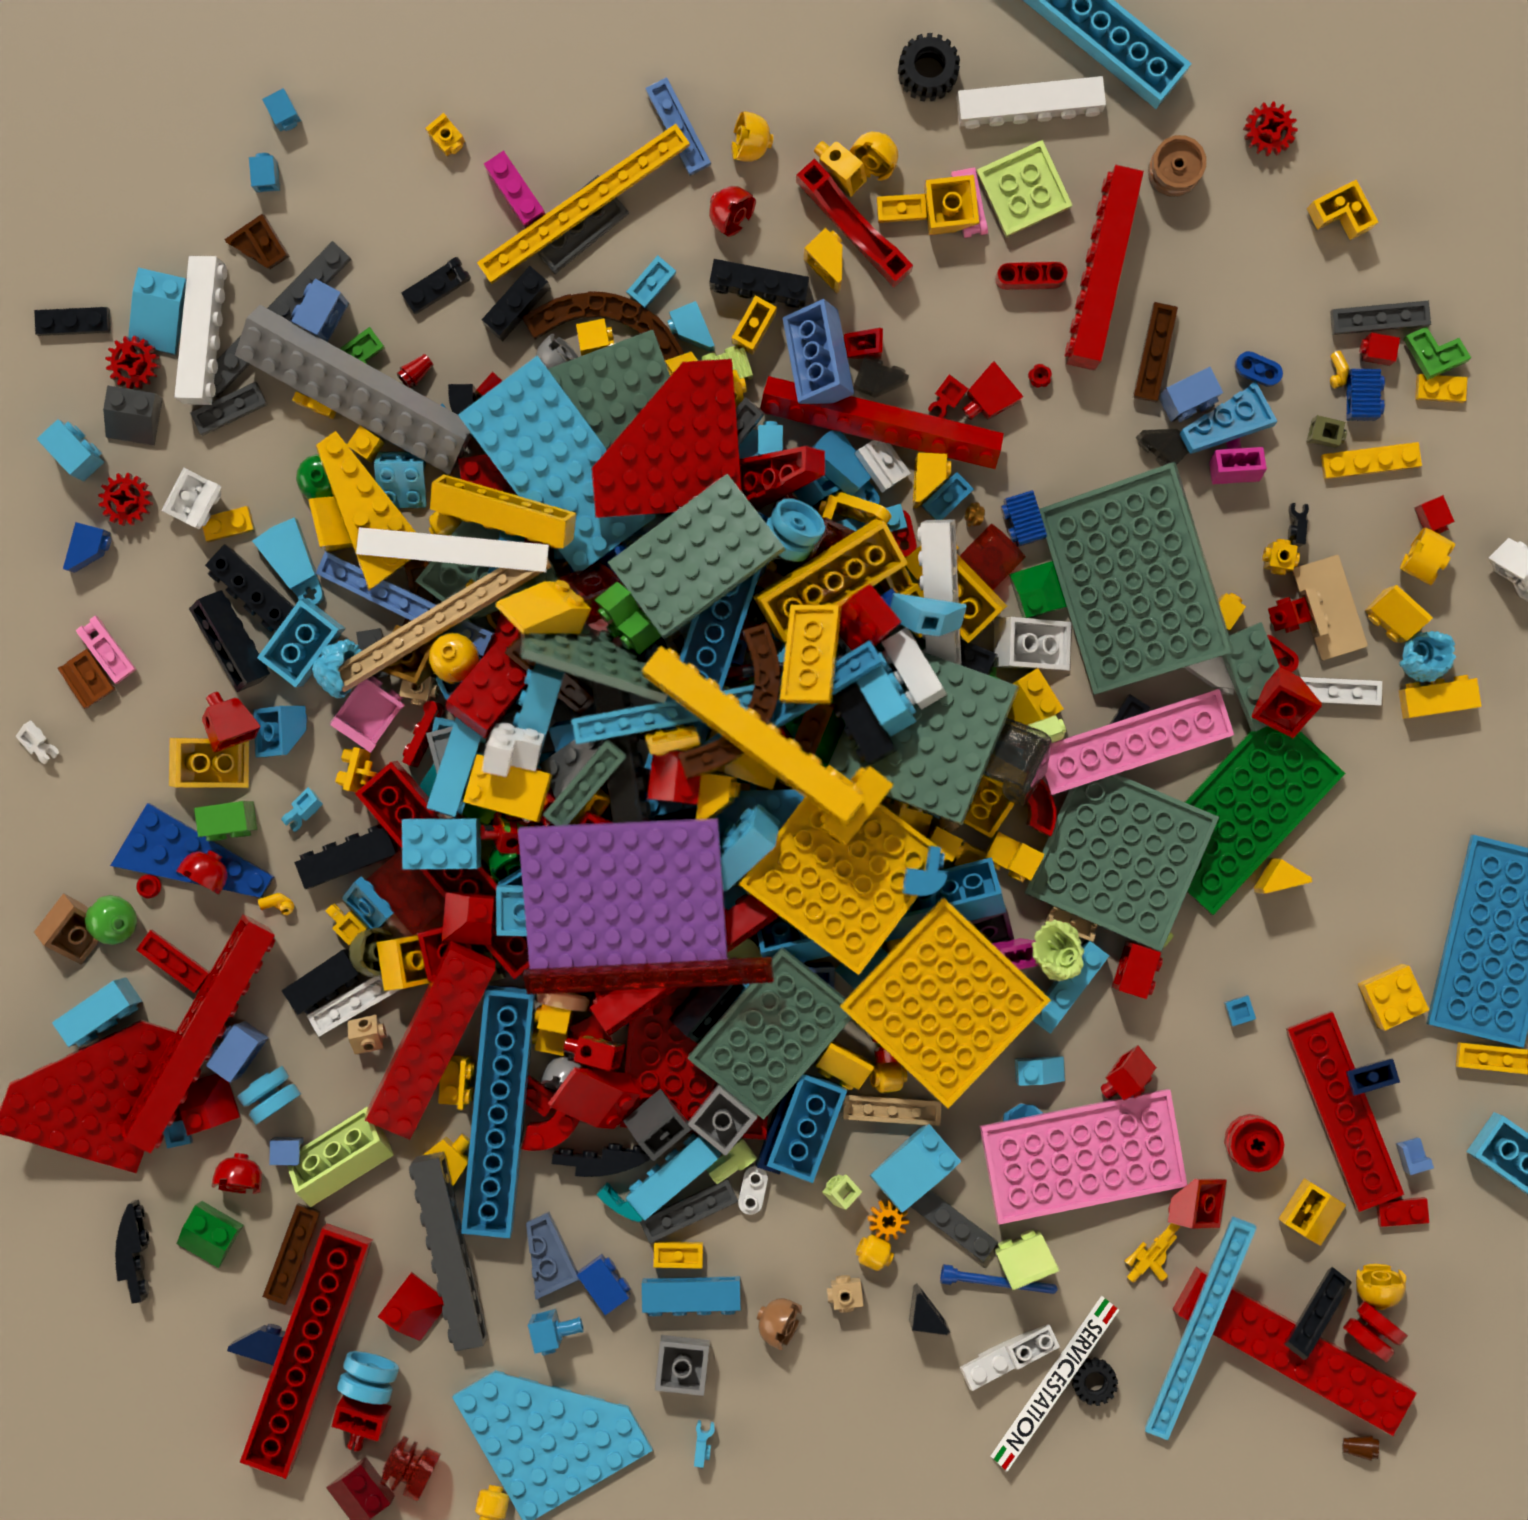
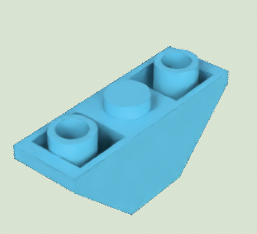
[890,593,967,636]

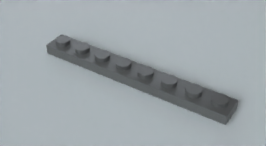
[214,241,351,398]

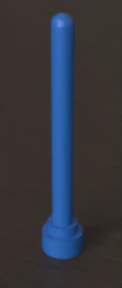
[940,1264,1058,1294]

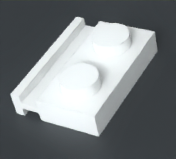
[854,440,911,493]

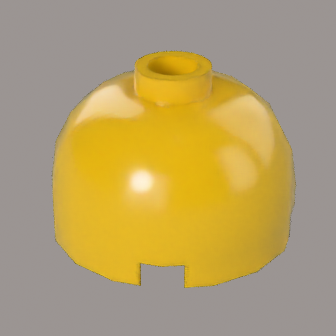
[732,111,773,162]
[849,131,898,181]
[429,633,479,684]
[1356,1264,1406,1310]

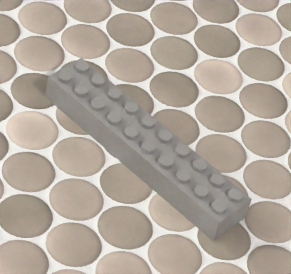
[235,305,472,475]

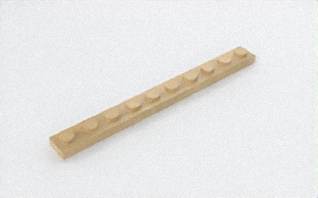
[338,557,552,692]

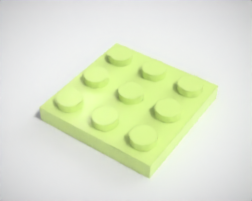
[976,140,1073,237]

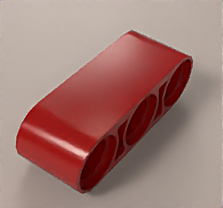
[995,262,1068,290]

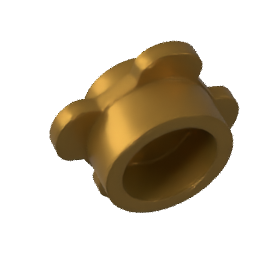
[965,502,985,527]

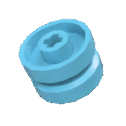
[766,499,825,562]
[236,1066,301,1125]
[337,1351,399,1404]

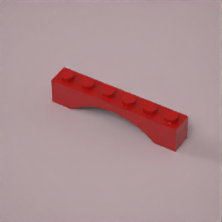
[796,158,913,288]

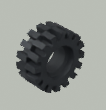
[1072,1357,1118,1406]

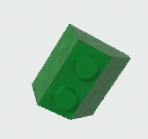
[176,1201,244,1268]

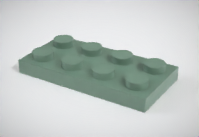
[1222,622,1280,731]

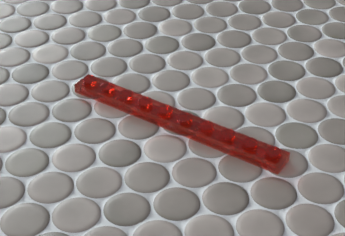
[523,957,774,995]

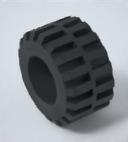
[898,33,960,102]

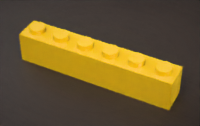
[430,474,576,549]

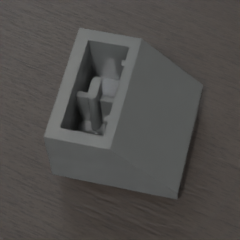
[623,1088,692,1162]

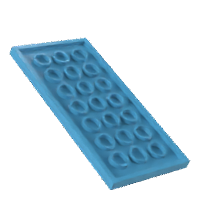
[1426,835,1528,1048]

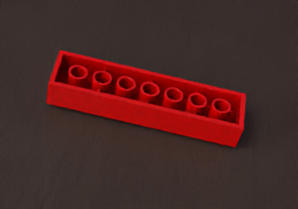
[1064,165,1144,371]
[365,941,495,1140]

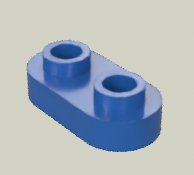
[1235,351,1283,387]

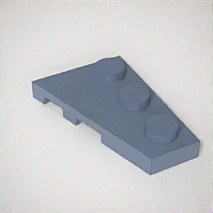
[526,1211,579,1300]

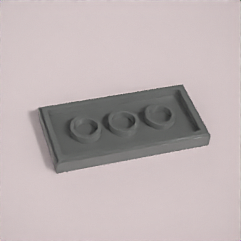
[537,175,629,274]

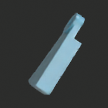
[252,517,324,606]

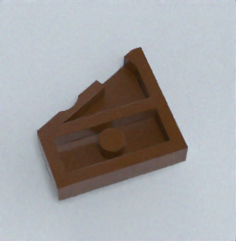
[224,214,290,270]

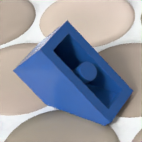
[63,522,111,573]

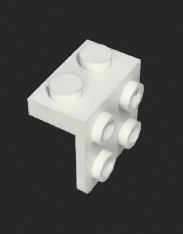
[161,468,222,529]

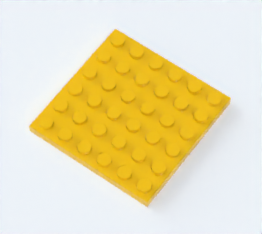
[739,765,949,975]
[840,897,1051,1108]

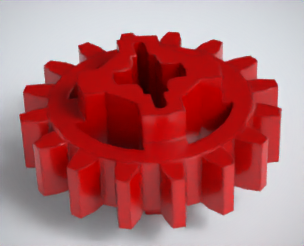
[1243,101,1298,157]
[105,336,160,389]
[98,473,153,526]

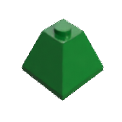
[1009,561,1067,618]

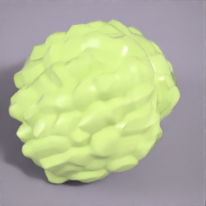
[1032,920,1084,982]

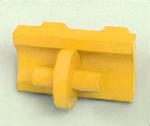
[335,747,377,792]

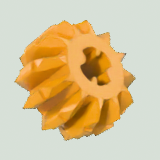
[868,1199,909,1242]

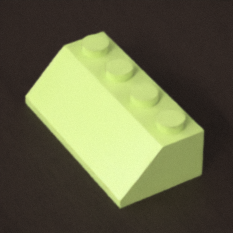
[287,1107,394,1207]

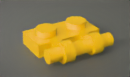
[645,724,700,755]

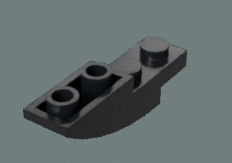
[552,1143,651,1177]
[115,1199,150,1304]

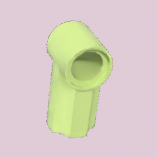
[706,1138,757,1184]

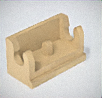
[1044,905,1098,942]

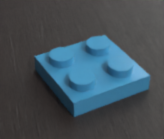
[342,876,394,929]

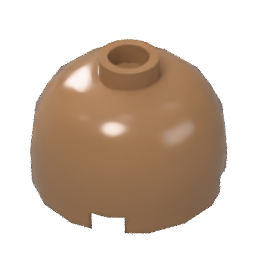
[757,1298,802,1350]

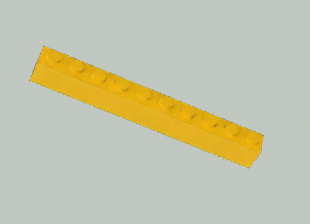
[642,646,864,827]

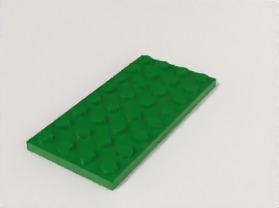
[1184,726,1346,915]

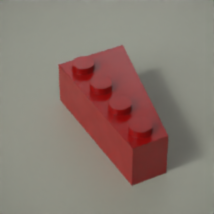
[739,446,825,510]

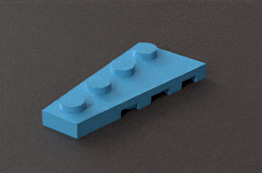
[1180,381,1277,454]

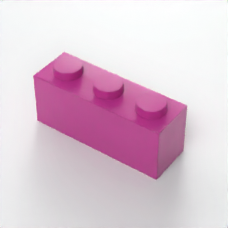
[484,150,545,228]

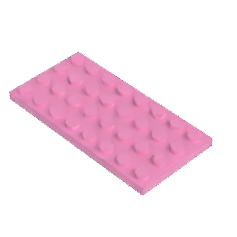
[980,1089,1187,1225]

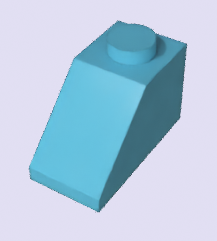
[667,301,715,352]
[1015,1056,1065,1086]

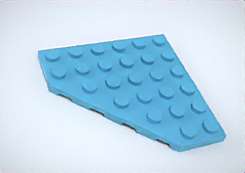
[452,1370,653,1520]

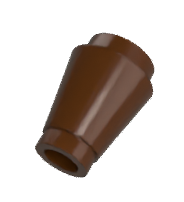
[1342,1436,1379,1461]

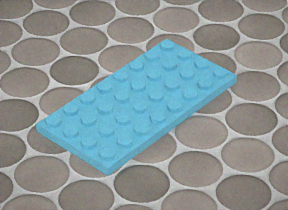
[458,355,656,575]

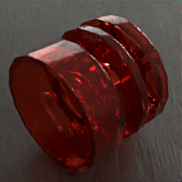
[380,1436,441,1502]

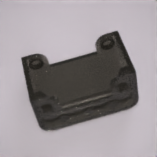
[983,718,1052,806]

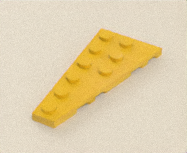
[316,431,416,591]

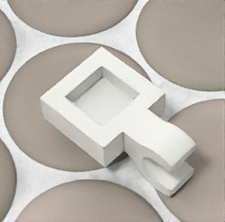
[15,720,59,764]

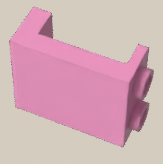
[330,676,405,753]

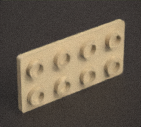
[1292,555,1368,661]

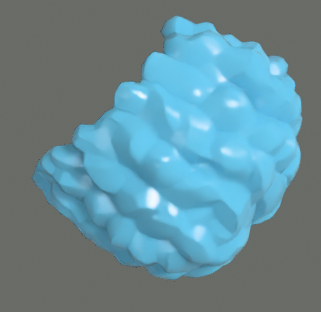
[1399,631,1456,682]
[312,639,362,699]

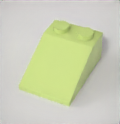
[994,1229,1059,1290]

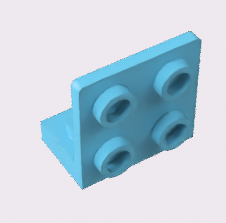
[374,452,427,508]

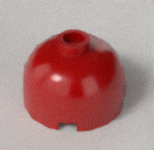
[709,186,756,237]
[176,850,228,895]
[212,1153,262,1194]

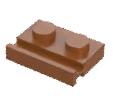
[57,649,116,709]

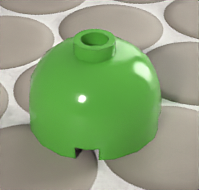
[85,895,137,945]

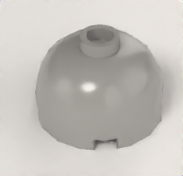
[536,334,578,369]
[541,1054,588,1092]

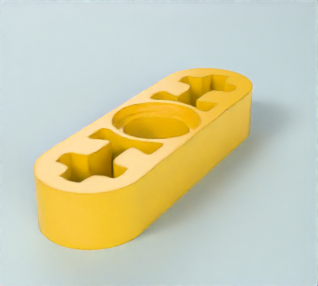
[834,492,892,524]

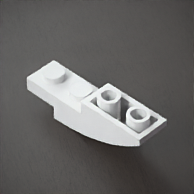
[960,1324,1060,1391]

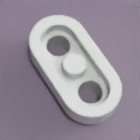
[738,1165,768,1215]

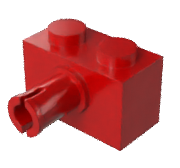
[1101,1045,1157,1101]
[331,1395,392,1451]

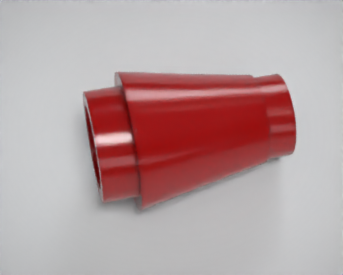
[397,354,433,388]

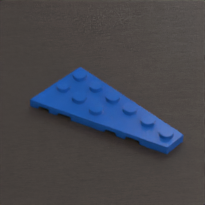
[110,803,275,898]

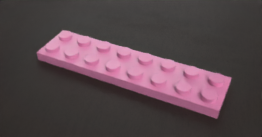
[1035,689,1234,795]

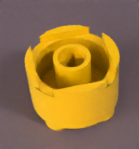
[1400,527,1456,586]

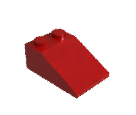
[548,1067,640,1129]

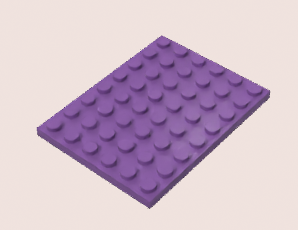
[518,818,728,975]

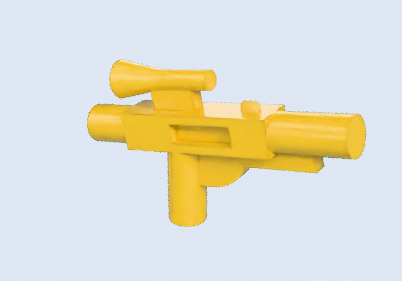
[1124,1223,1180,1283]

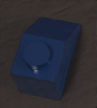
[1346,1058,1400,1096]
[227,1324,286,1366]

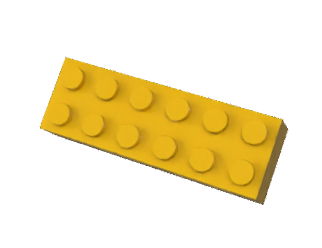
[752,519,908,642]

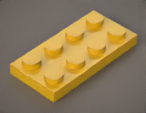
[780,605,841,704]

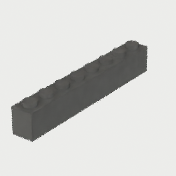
[409,1151,488,1351]

